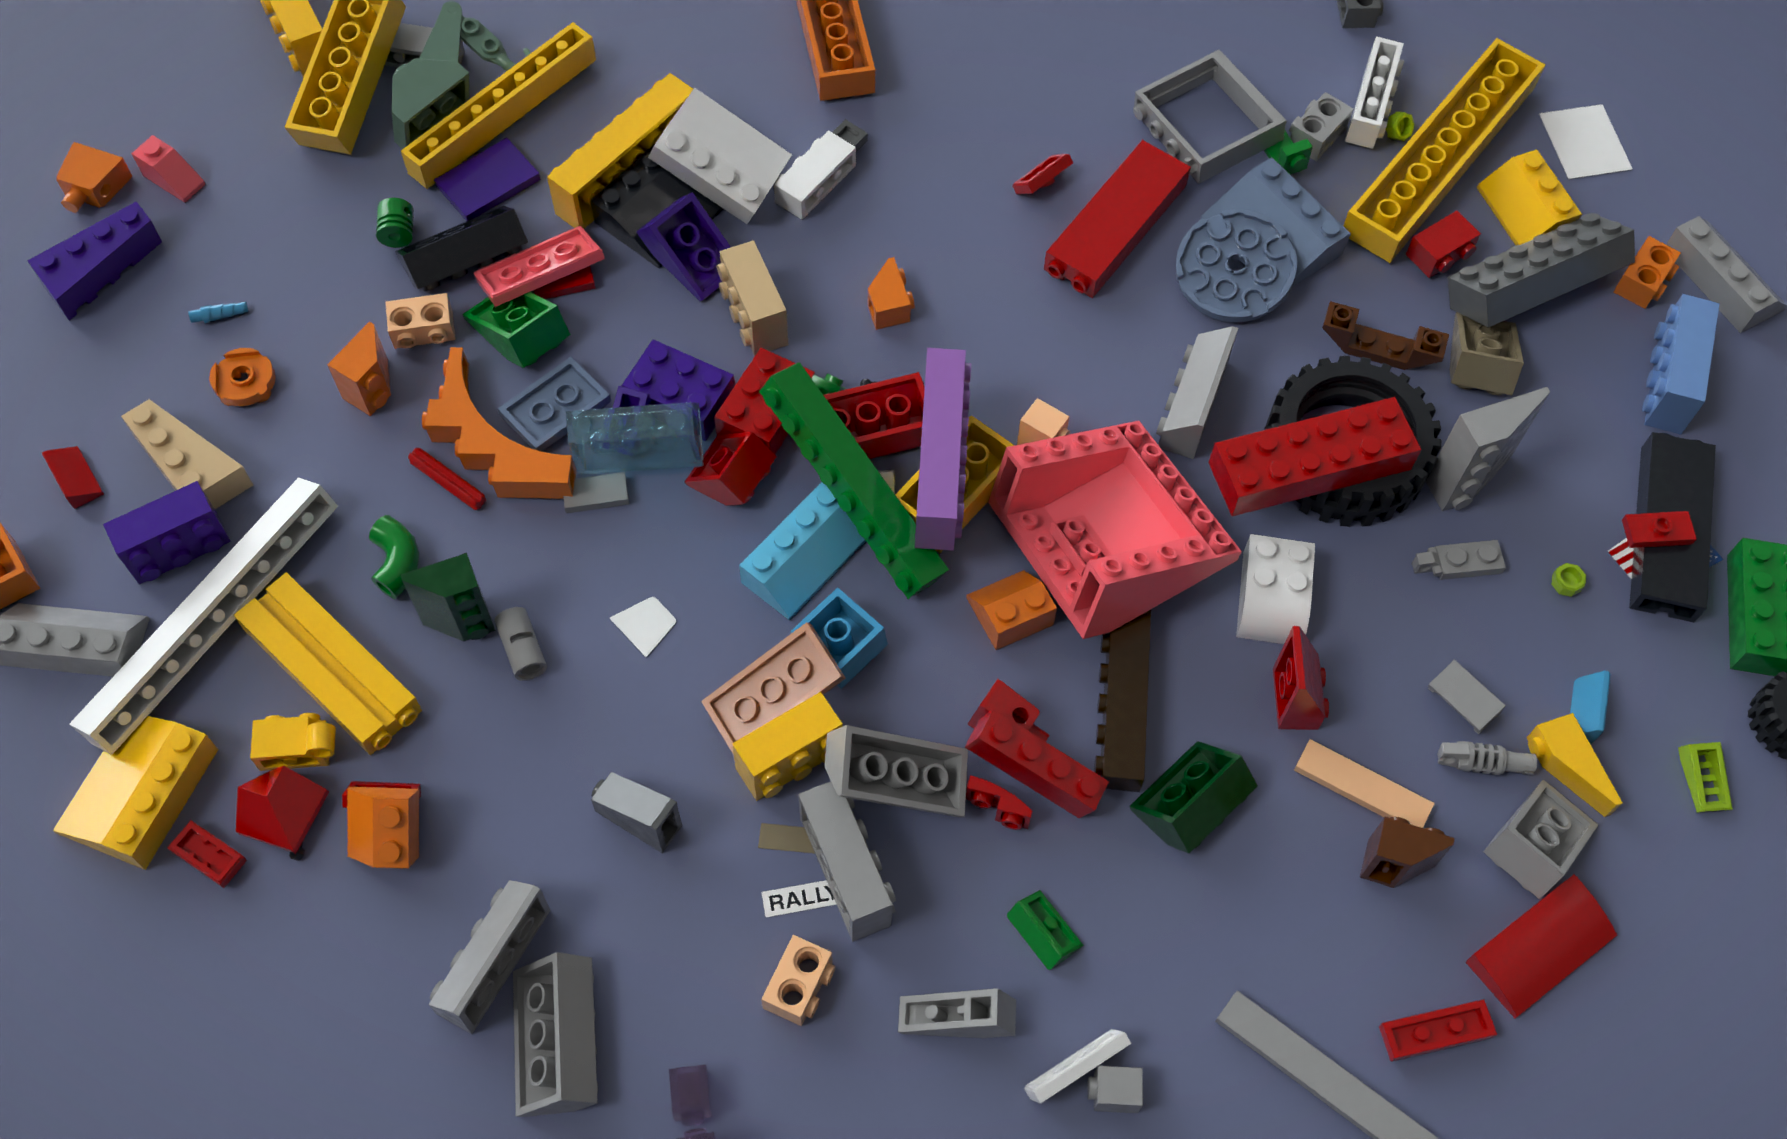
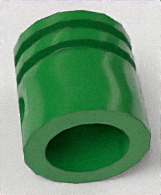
[376,197,414,248]

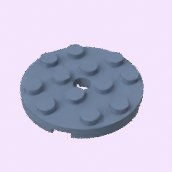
[1176,209,1297,322]

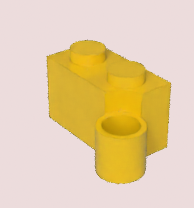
[250,713,336,771]

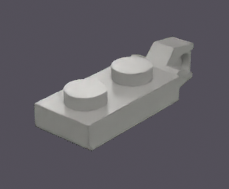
[1412,540,1506,580]

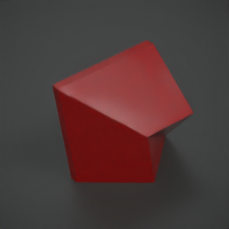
[236,766,329,853]

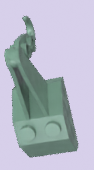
[392,1,531,149]

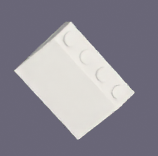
[648,88,792,224]

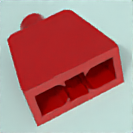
[967,678,1050,742]

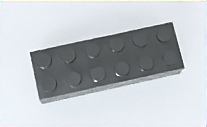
[1448,213,1635,328]

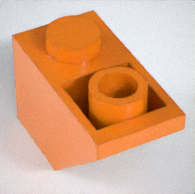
[868,257,915,330]

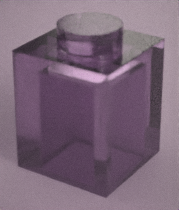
[669,1064,712,1126]

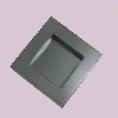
[832,119,868,152]

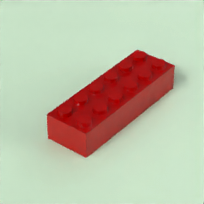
[1208,397,1421,517]

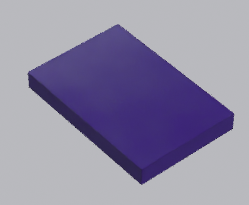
[434,138,541,221]

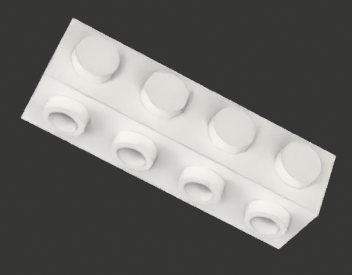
[1345,36,1404,149]

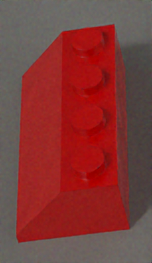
[824,372,925,459]

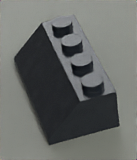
[395,206,528,291]

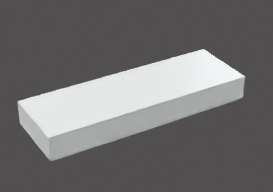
[1024,1029,1131,1103]

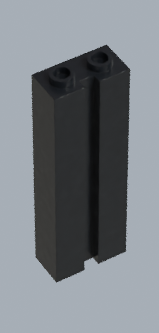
[1629,432,1716,623]

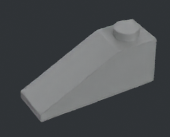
[898,988,1016,1038]

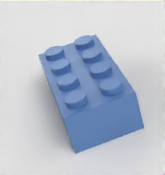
[1642,294,1720,435]

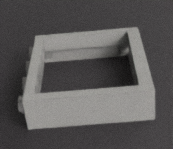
[1133,50,1287,184]

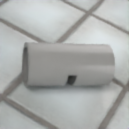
[494,607,547,681]

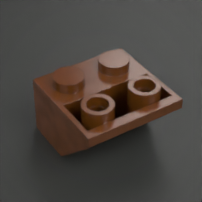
[1360,817,1455,888]

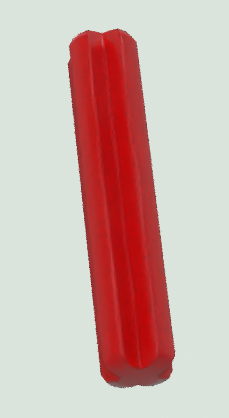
[408,447,486,510]

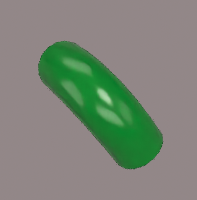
[369,515,420,599]

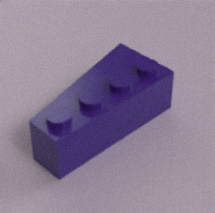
[27,201,162,321]

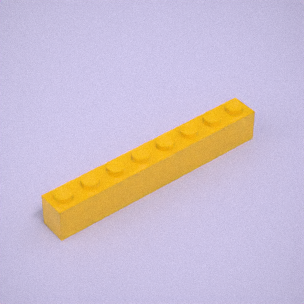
[401,22,596,189]

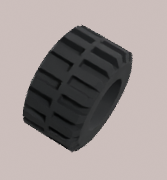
[1748,671,1787,759]

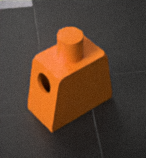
[56,142,132,213]

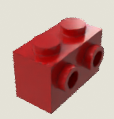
[1405,210,1481,278]

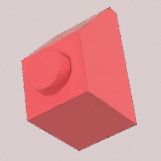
[131,135,206,203]

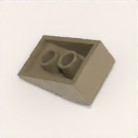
[1449,312,1524,395]

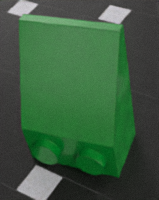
[462,292,571,368]

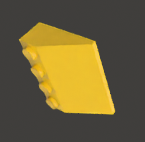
[53,716,218,870]

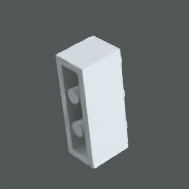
[774,131,856,220]

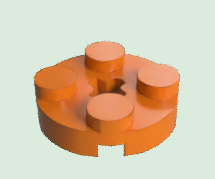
[209,348,276,406]

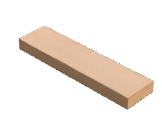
[1294,739,1435,828]

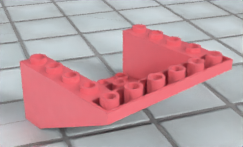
[988,421,1242,639]

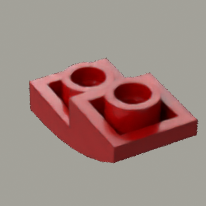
[965,775,1032,830]

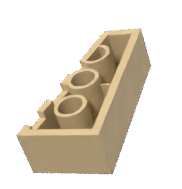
[121,399,253,509]

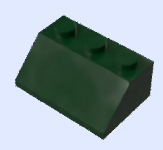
[401,553,496,641]
[1129,741,1258,854]

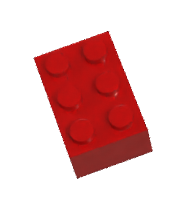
[714,348,815,454]

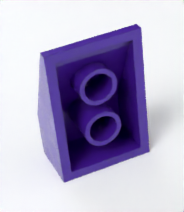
[636,192,731,301]

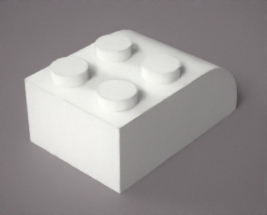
[1236,534,1315,644]

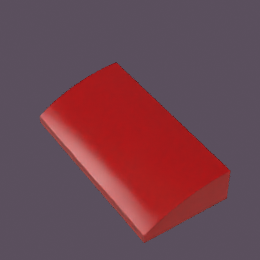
[1465,874,1617,1019]

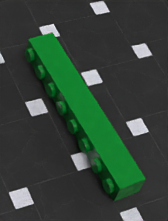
[759,362,949,599]

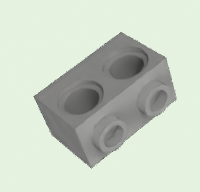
[1289,92,1354,162]

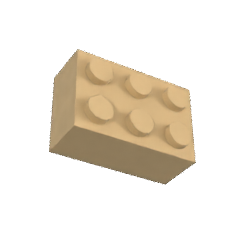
[717,240,788,356]

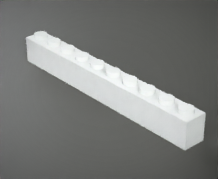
[69,478,338,755]

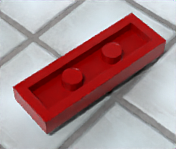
[1379,999,1497,1062]

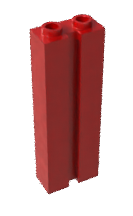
[1043,140,1191,298]

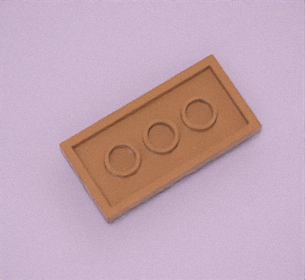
[701,622,846,753]

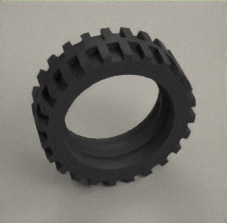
[1264,356,1442,527]

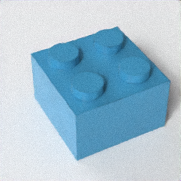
[790,587,888,689]

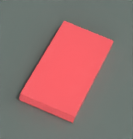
[473,226,605,307]

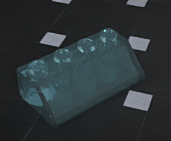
[566,402,704,475]

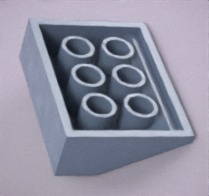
[1200,157,1351,286]

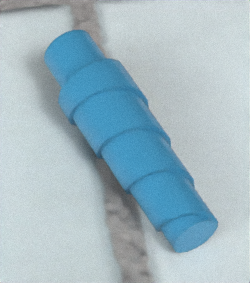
[188,302,249,323]

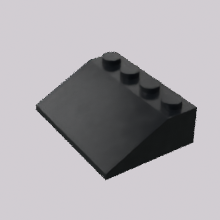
[590,144,724,268]

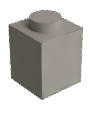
[1087,1066,1143,1113]

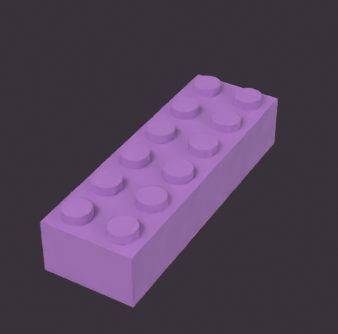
[915,348,971,550]

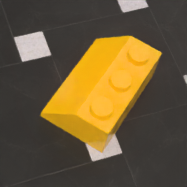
[1477,149,1582,245]

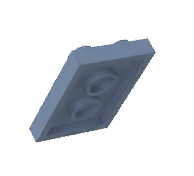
[498,357,611,451]

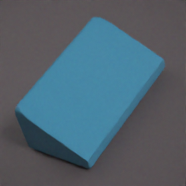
[1570,670,1611,744]

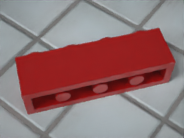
[965,709,1109,818]

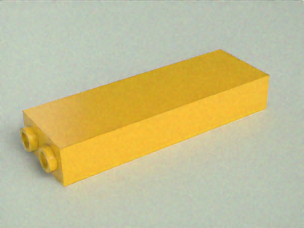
[234,572,422,755]

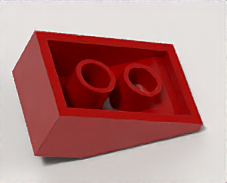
[1273,626,1329,730]

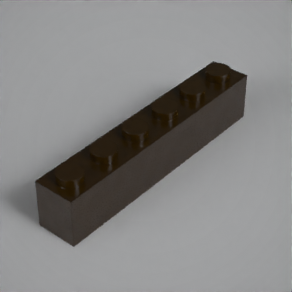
[1094,610,1151,792]

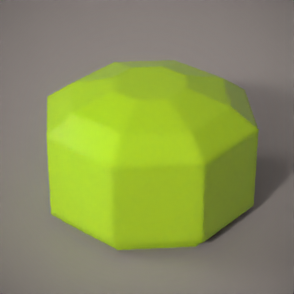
[1386,112,1414,141]
[1551,563,1586,597]

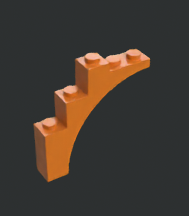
[422,347,577,499]

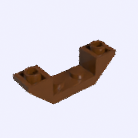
[1322,301,1449,370]

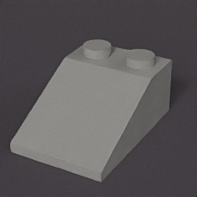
[1483,780,1598,899]

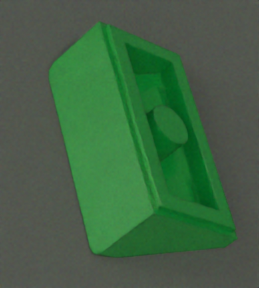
[1007,890,1083,970]

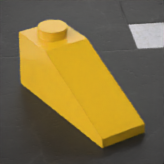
[1527,713,1623,817]

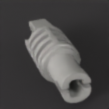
[1437,741,1537,775]

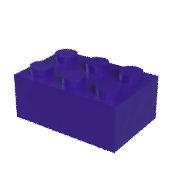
[621,339,735,441]
[103,481,231,585]

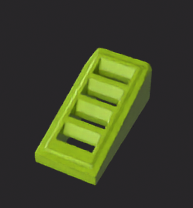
[1678,742,1733,813]

